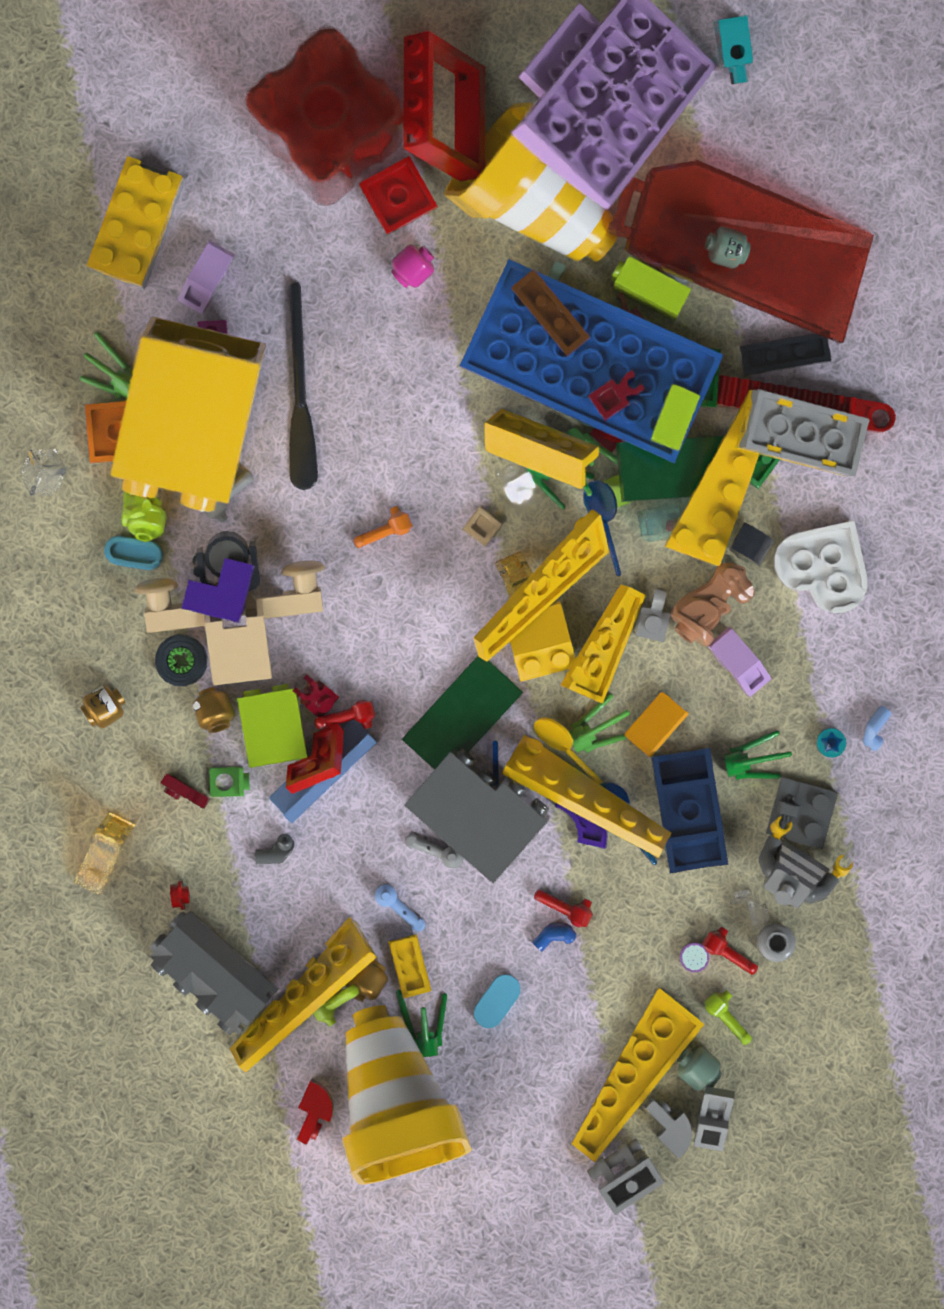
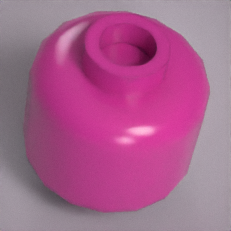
[391,244,435,288]

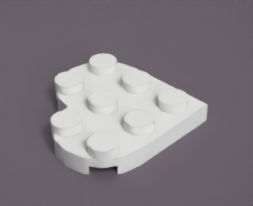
[774,520,868,613]

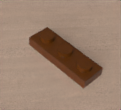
[511,269,590,357]

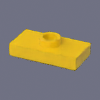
[388,934,432,999]

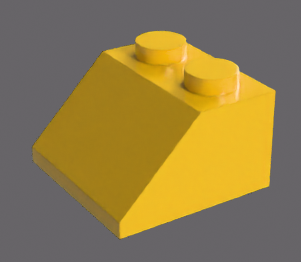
[510,601,575,682]

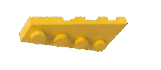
[560,584,646,704]

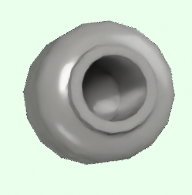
[756,923,796,962]

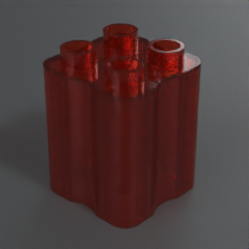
[246,27,403,206]

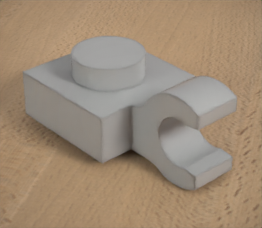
[635,589,670,642]

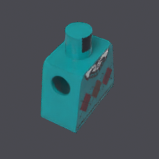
[713,15,753,85]

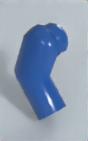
[531,923,576,952]

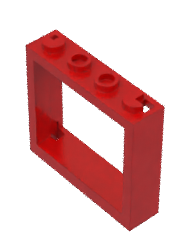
[403,30,486,182]

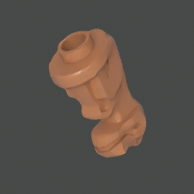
[670,563,755,646]

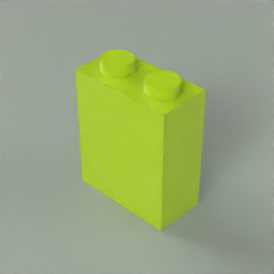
[611,256,691,322]
[237,684,308,768]

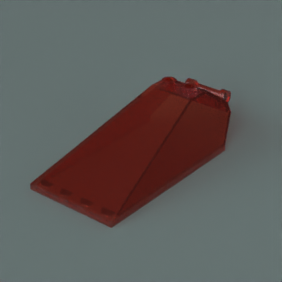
[607,159,874,344]

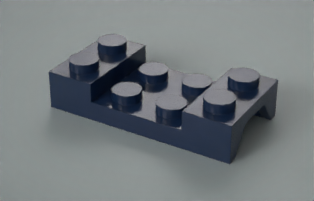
[651,748,729,874]

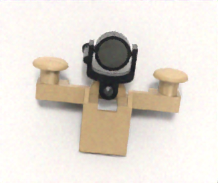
[135,531,325,686]

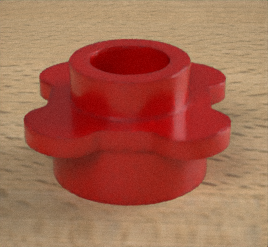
[170,881,190,910]

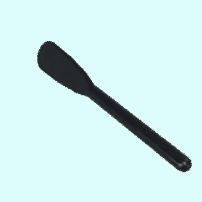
[289,281,318,490]

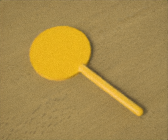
[534,717,607,789]

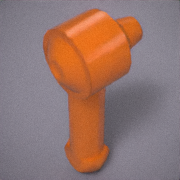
[353,506,413,548]

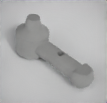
[204,471,254,523]
[405,834,464,869]

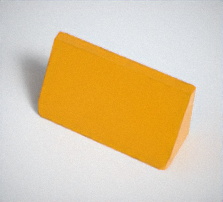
[624,692,689,758]

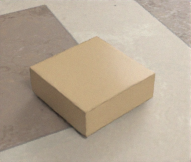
[462,506,503,547]

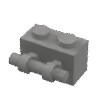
[587,1139,665,1215]

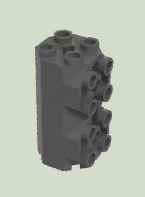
[149,911,279,1035]

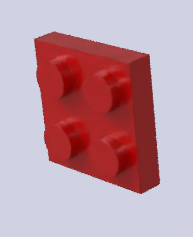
[358,155,438,236]

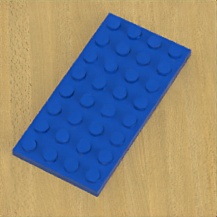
[460,259,723,463]

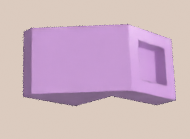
[177,240,235,314]
[708,627,772,697]

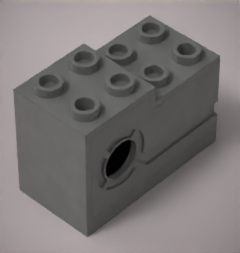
[404,748,550,884]

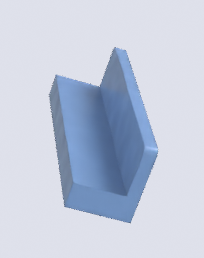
[269,720,377,824]

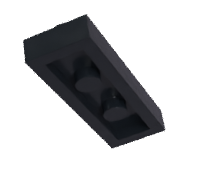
[739,332,832,376]

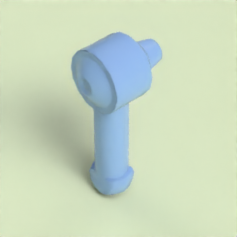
[375,884,425,932]

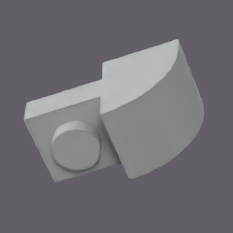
[694,1086,735,1151]
[645,1098,692,1158]

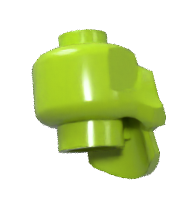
[121,491,167,542]

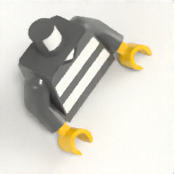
[759,816,853,908]

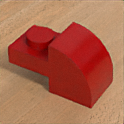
[296,1079,334,1145]

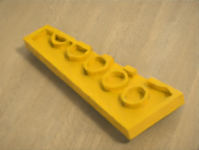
[664,392,759,566]
[473,509,610,662]
[502,735,671,857]
[230,917,376,1072]
[571,987,705,1163]

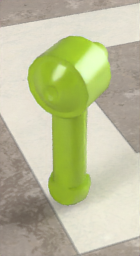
[313,984,359,1027]
[704,990,752,1045]

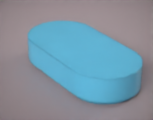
[104,536,163,570]
[474,974,520,1028]

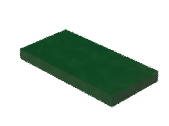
[616,436,724,502]
[401,656,523,770]

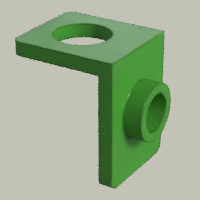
[209,767,250,797]

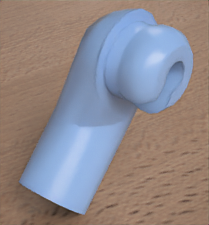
[863,706,891,751]

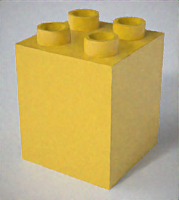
[110,316,267,511]

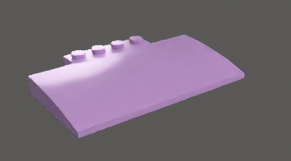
[512,0,717,209]

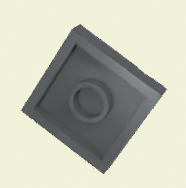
[765,777,838,849]

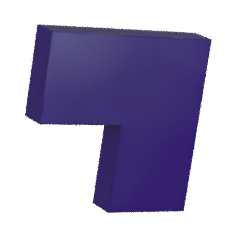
[181,558,255,623]

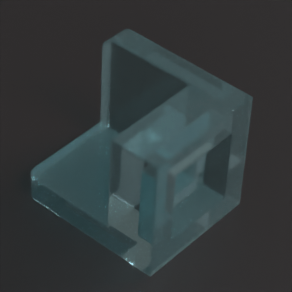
[637,504,680,542]

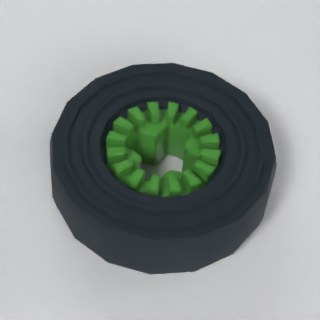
[155,634,208,687]

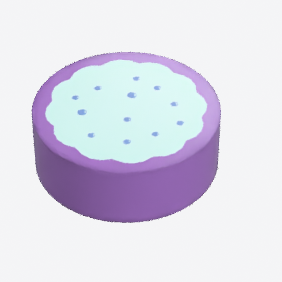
[680,942,709,972]

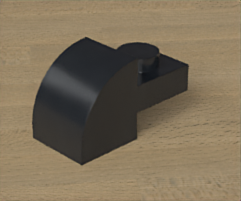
[729,522,774,567]

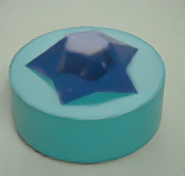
[816,728,846,758]

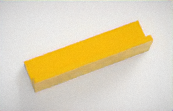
[485,408,599,489]

